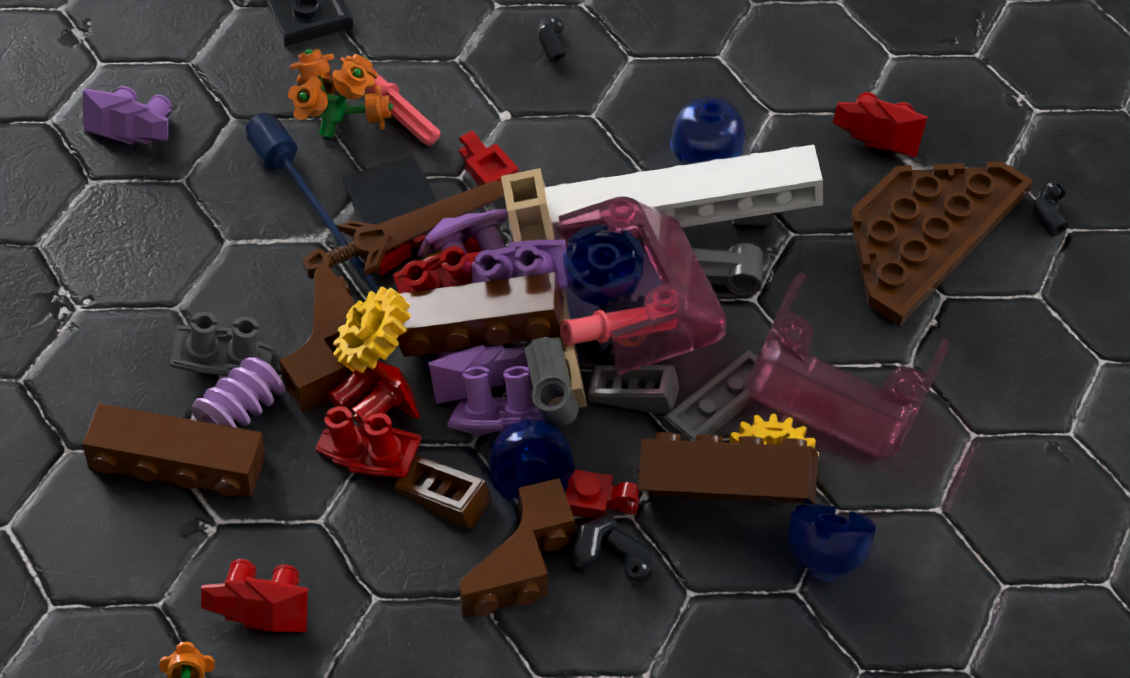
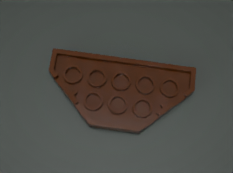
[850,161,1034,326]

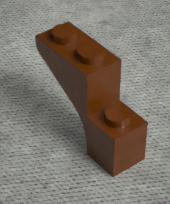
[279,264,356,412]
[459,478,575,617]

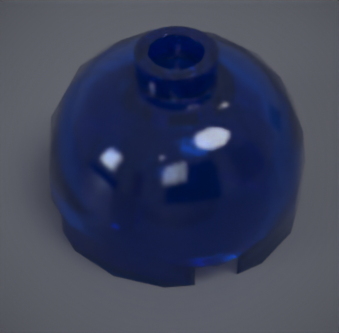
[671,97,746,164]
[563,225,645,307]
[489,419,575,501]
[787,504,876,581]

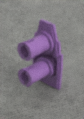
[83,86,172,145]
[417,209,508,257]
[471,240,569,290]
[429,345,529,404]
[447,366,553,436]

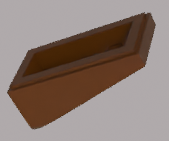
[394,455,492,530]

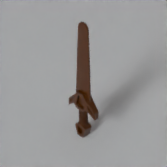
[302,181,504,279]

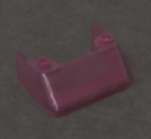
[558,196,726,375]
[747,272,950,458]

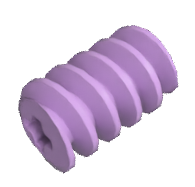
[192,356,286,428]

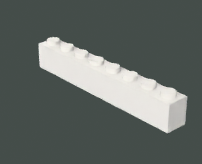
[508,145,823,245]

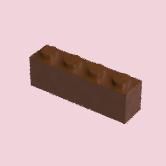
[397,272,564,357]
[82,403,265,498]
[638,432,818,504]

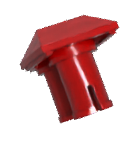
[832,92,928,157]
[393,246,480,294]
[327,361,421,429]
[315,406,422,478]
[201,559,308,632]

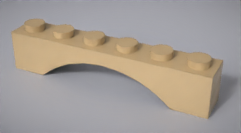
[501,168,587,408]

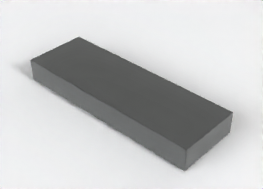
[663,350,778,441]

